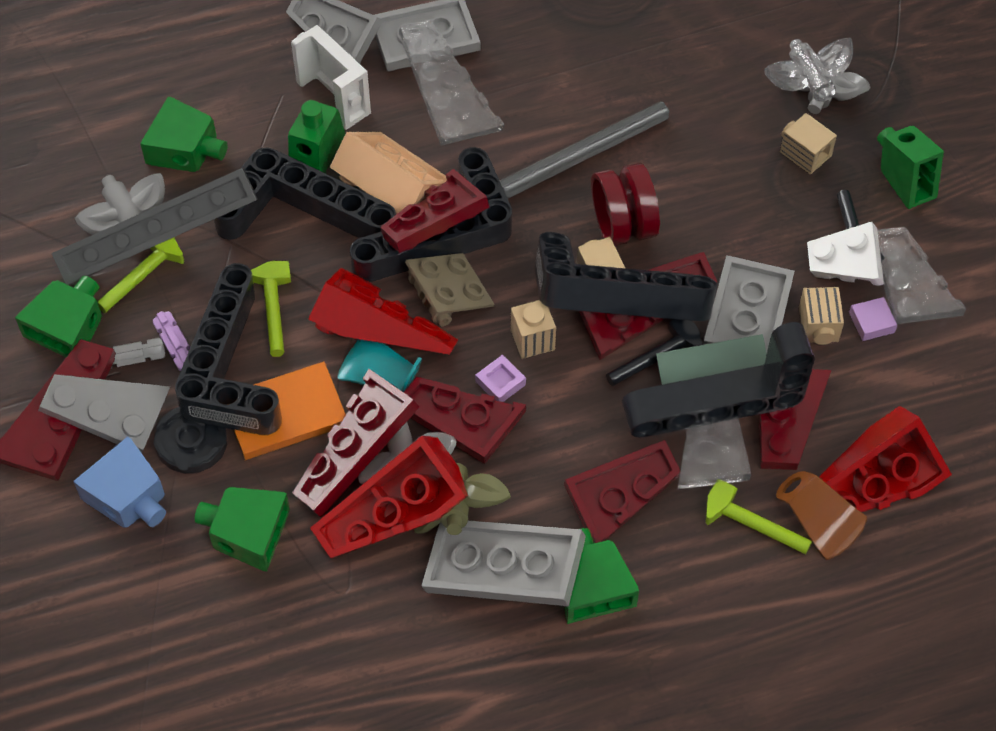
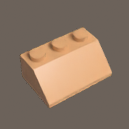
[330,132,447,214]

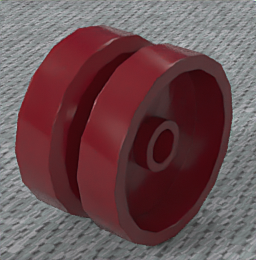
[591,163,660,246]

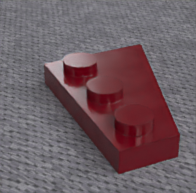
[380,168,489,253]
[759,369,831,470]
[404,377,526,464]
[564,440,681,543]

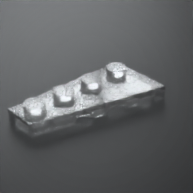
[399,20,505,145]

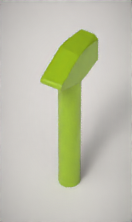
[97,238,184,313]
[251,261,291,357]
[705,479,812,555]

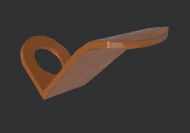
[776,471,867,560]

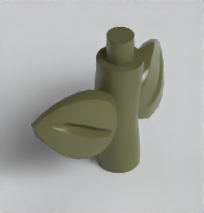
[414,463,511,535]

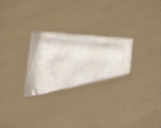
[877,227,966,324]
[678,419,752,489]

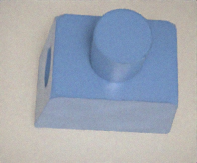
[74,437,166,528]

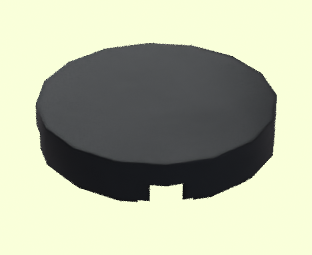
[154,407,227,474]

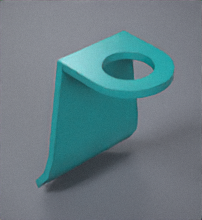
[337,339,422,392]

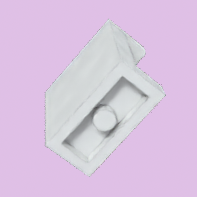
[291,25,371,130]

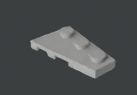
[286,0,382,64]
[38,374,170,453]

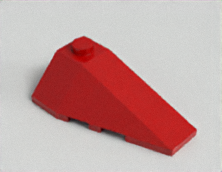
[308,268,458,355]
[819,406,952,512]
[310,436,468,558]

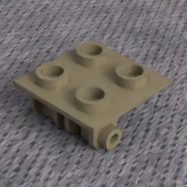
[405,253,495,326]

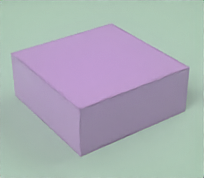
[849,297,897,341]
[475,355,526,402]

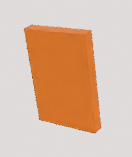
[227,361,346,460]

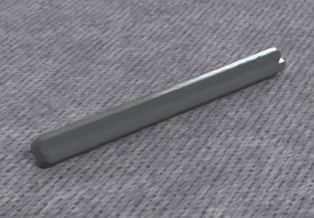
[499,101,670,198]

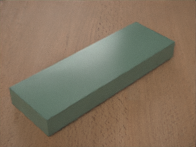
[656,334,767,385]

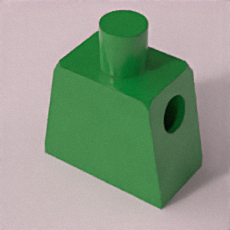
[140,96,228,172]
[288,100,345,173]
[877,126,944,209]
[15,276,102,357]
[195,487,290,572]
[564,528,639,624]

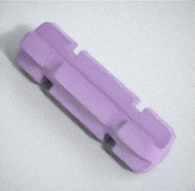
[153,311,190,371]

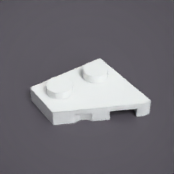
[807,222,884,286]

